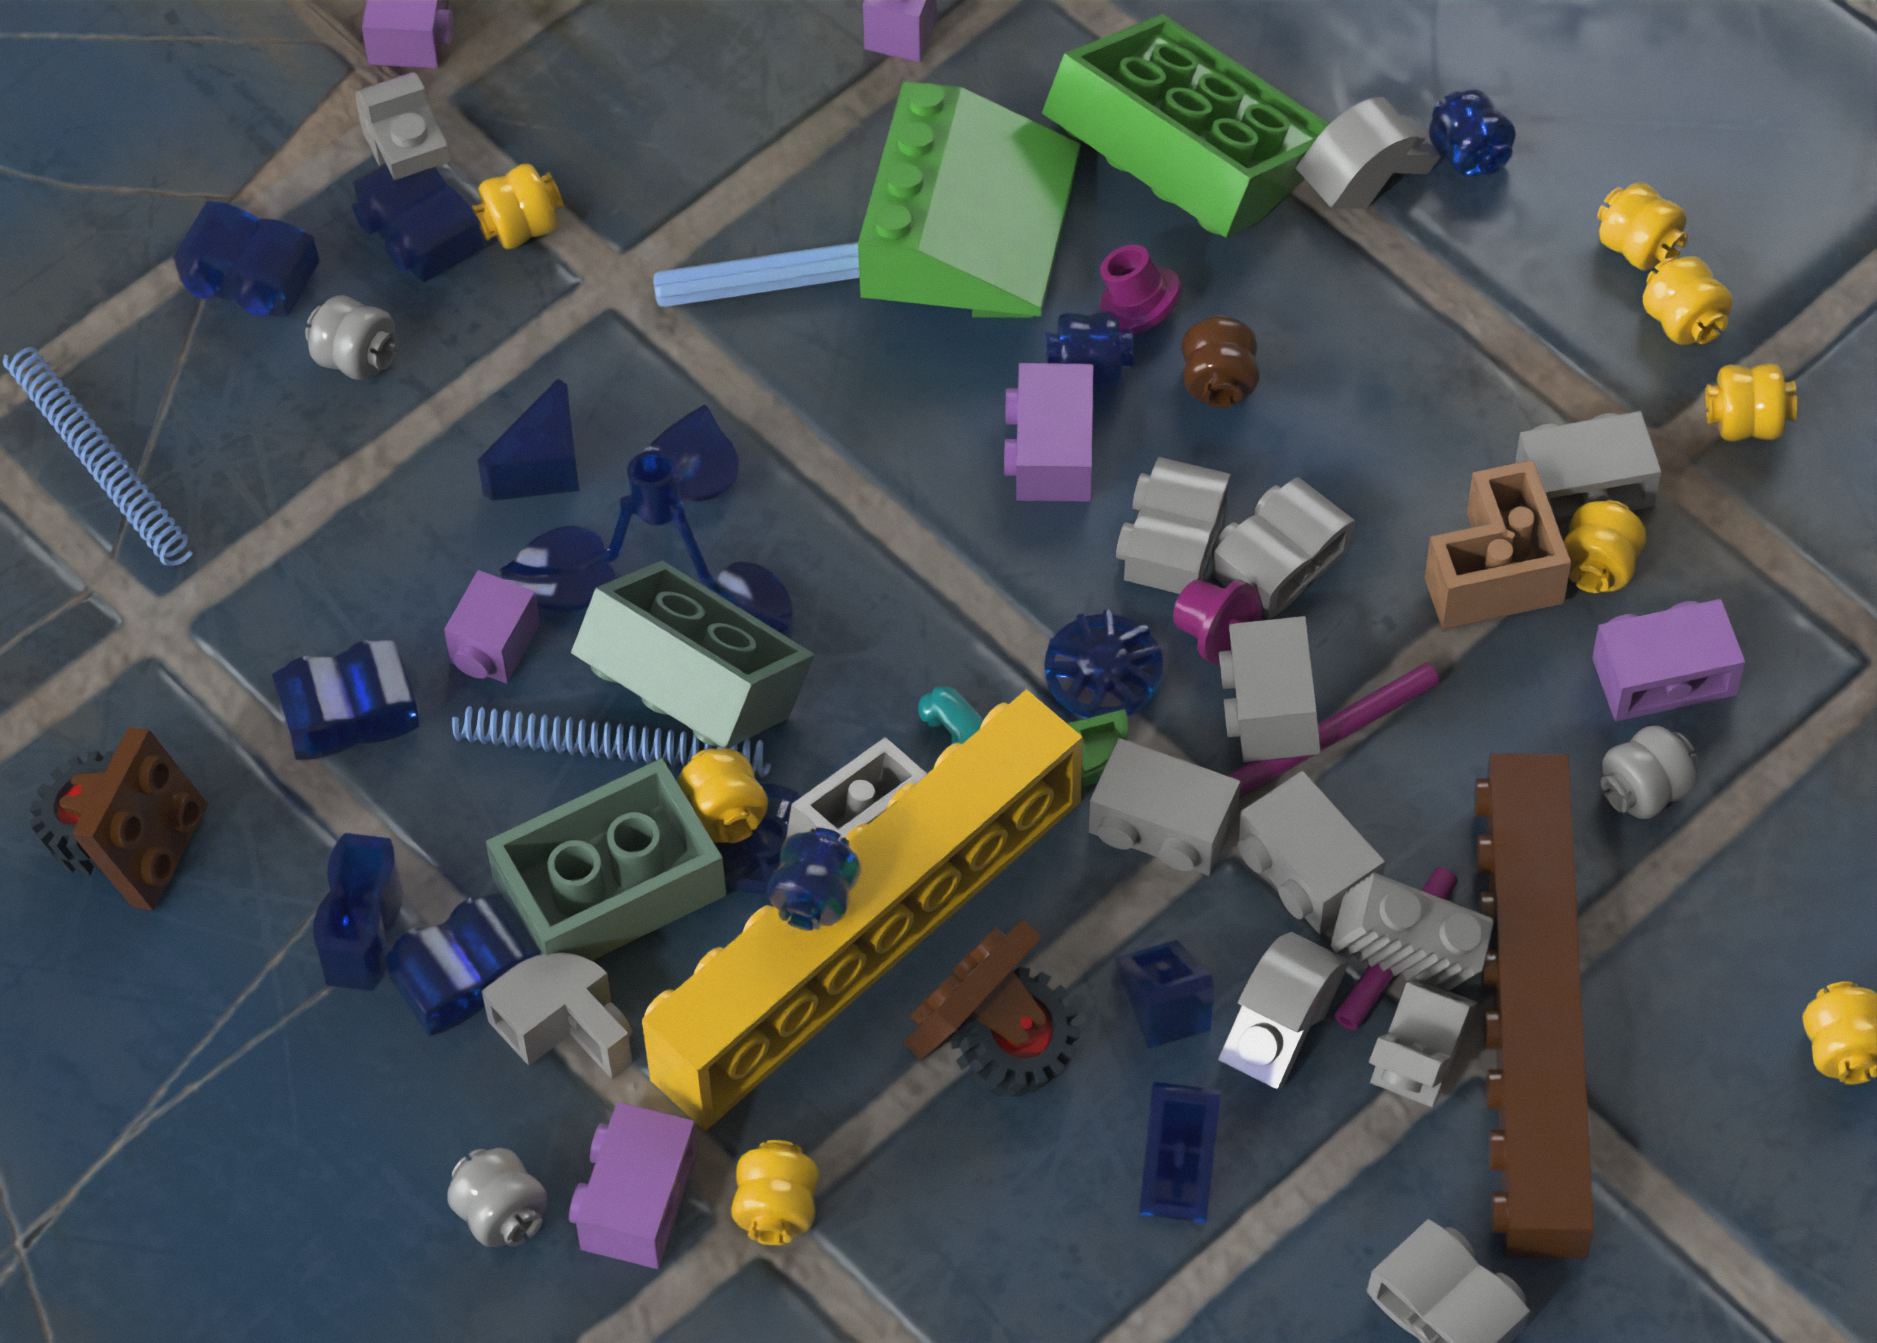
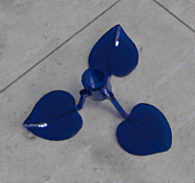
[499,405,793,633]

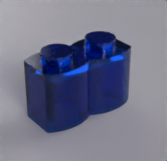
[352,163,484,282]
[173,201,320,317]
[272,640,420,760]
[313,833,403,991]
[386,893,541,1036]

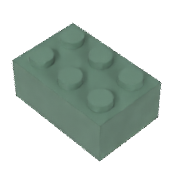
[571,560,815,749]
[486,758,726,961]

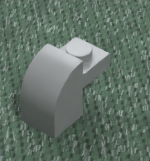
[356,72,451,180]
[1296,97,1441,209]
[1218,932,1350,1089]
[482,953,633,1079]
[1369,979,1478,1107]

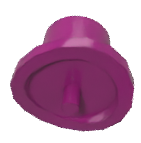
[1100,245,1183,334]
[1173,579,1263,666]

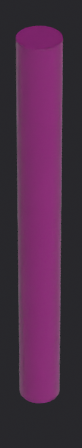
[1227,662,1439,798]

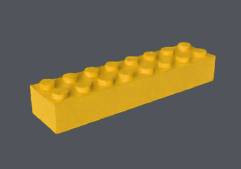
[642,689,1083,1131]

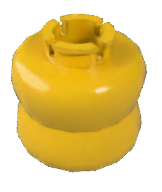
[472,163,564,250]
[1597,182,1688,271]
[1642,256,1733,345]
[1705,363,1797,442]
[1563,500,1647,593]
[676,748,768,843]
[1802,981,1877,1085]
[731,1140,820,1245]

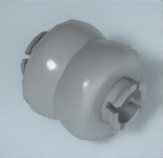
[305,295,399,381]
[1600,725,1698,819]
[447,1148,547,1248]

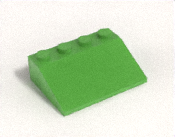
[1042,14,1329,238]
[858,81,1080,317]

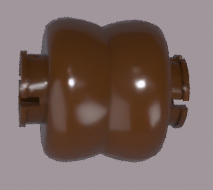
[1181,315,1260,408]

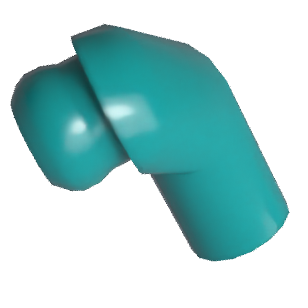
[918,686,983,745]

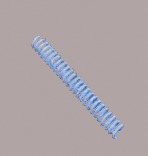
[3,347,193,566]
[452,705,771,778]

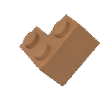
[1424,460,1571,630]

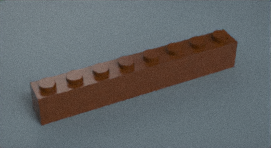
[1474,753,1594,1259]

